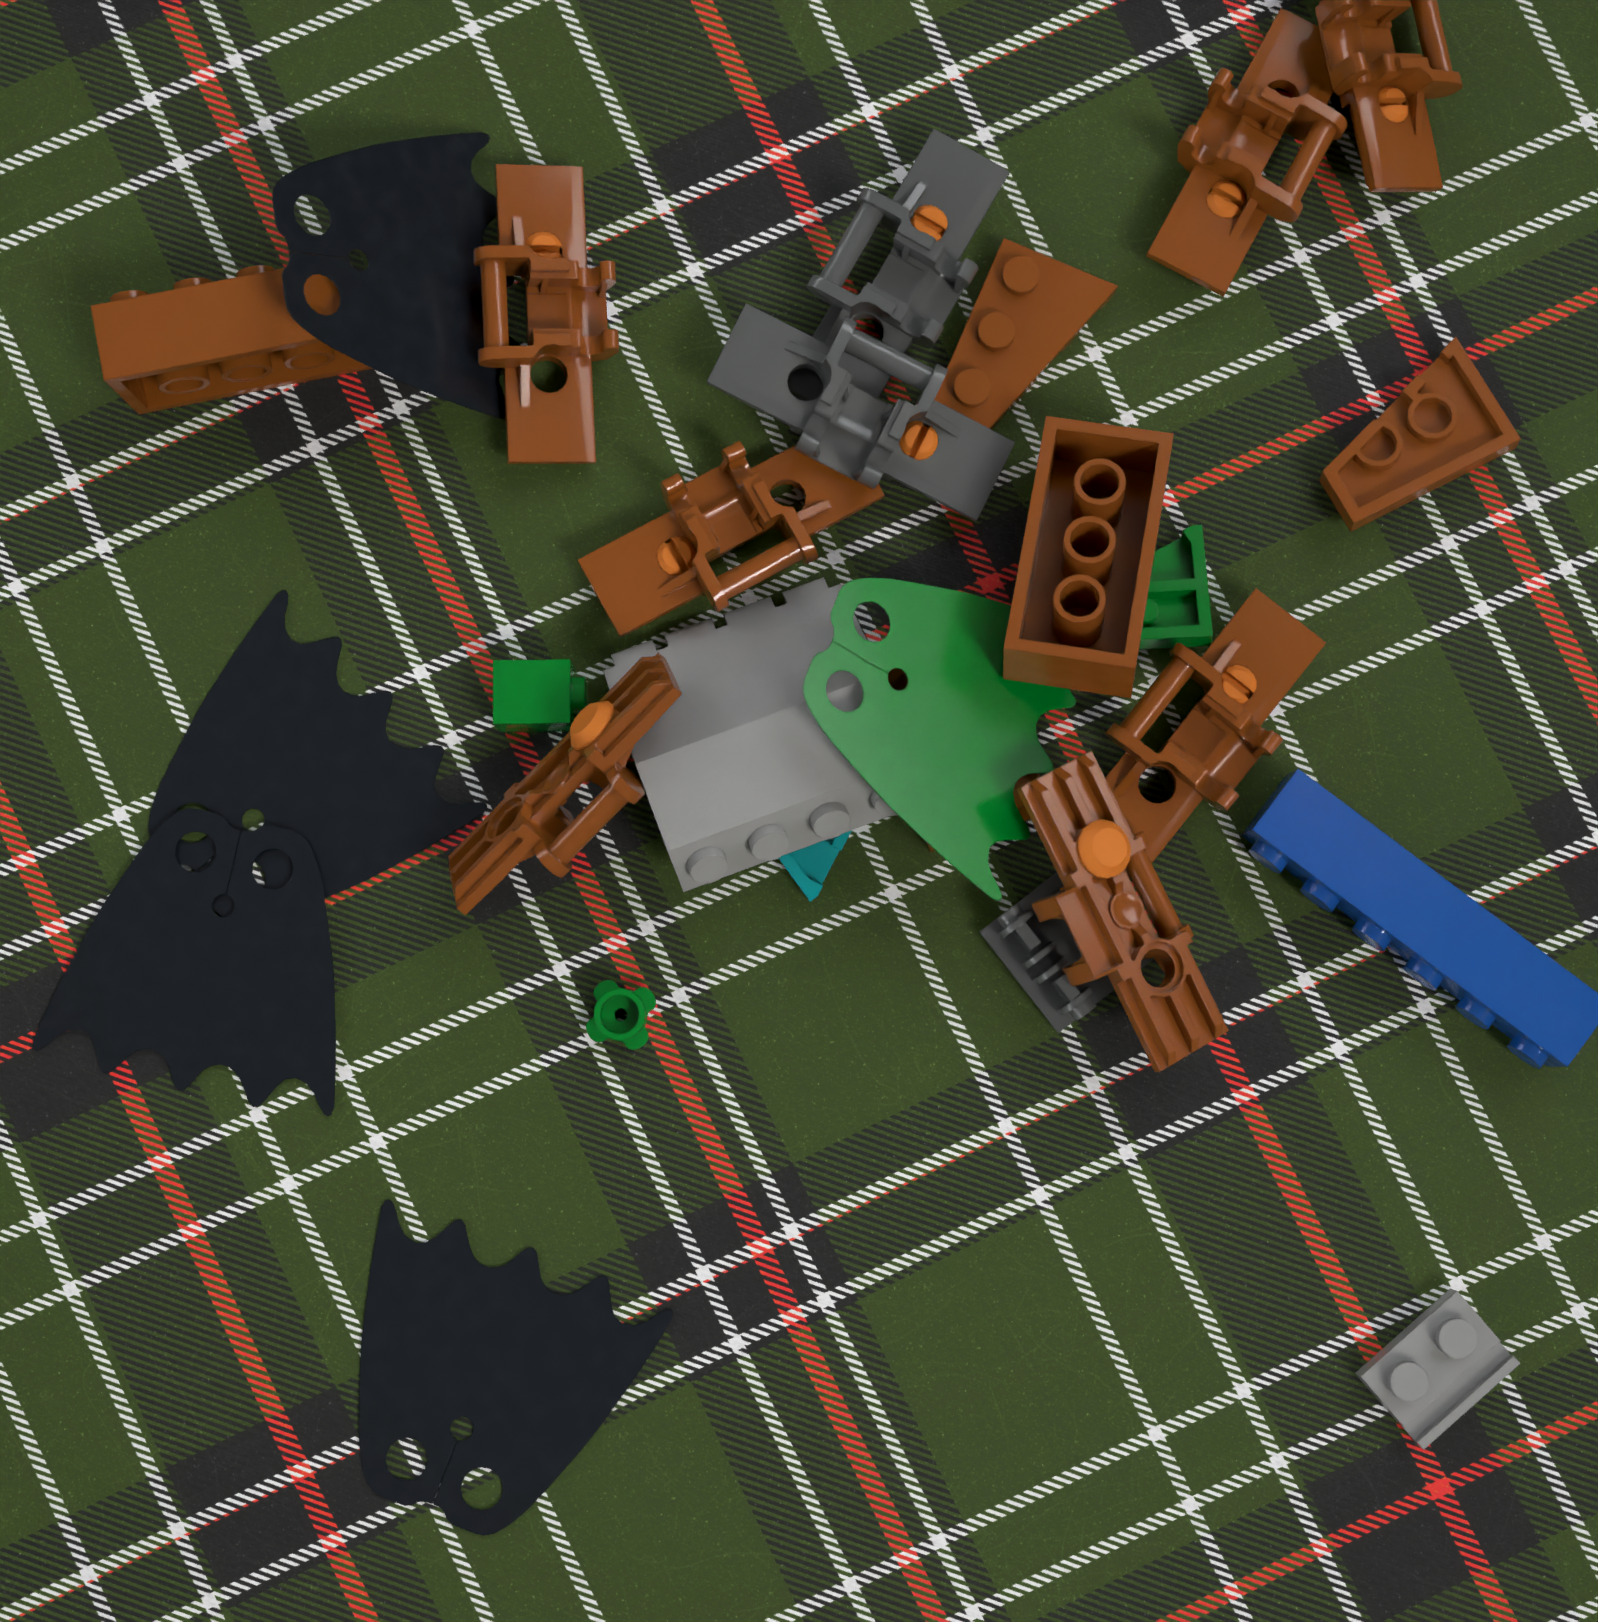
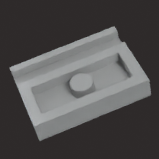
[1355,1288,1520,1450]

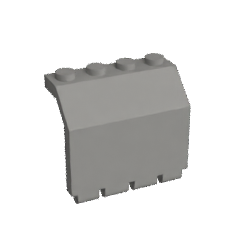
[603,577,897,892]

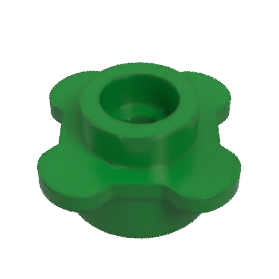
[586,980,656,1050]

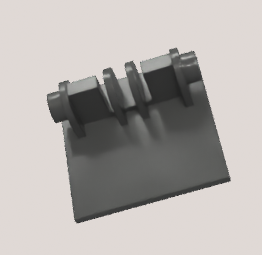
[979,872,1154,1033]

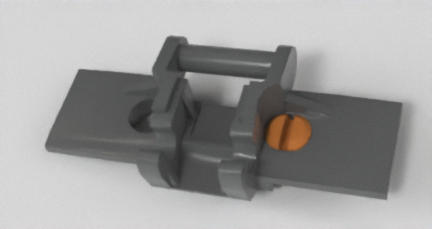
[787,129,1010,401]
[706,303,1015,522]

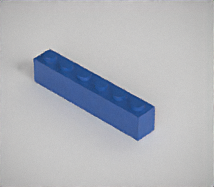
[1241,769,1598,1069]

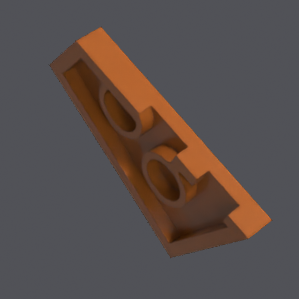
[934,238,1118,430]
[1319,337,1521,532]

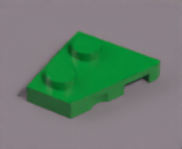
[1139,525,1213,650]

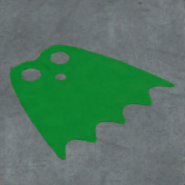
[803,578,1076,901]

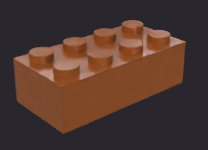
[91,254,372,414]
[1003,416,1174,698]

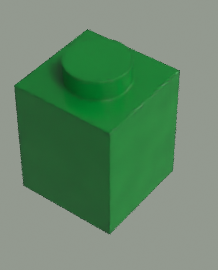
[493,659,587,732]

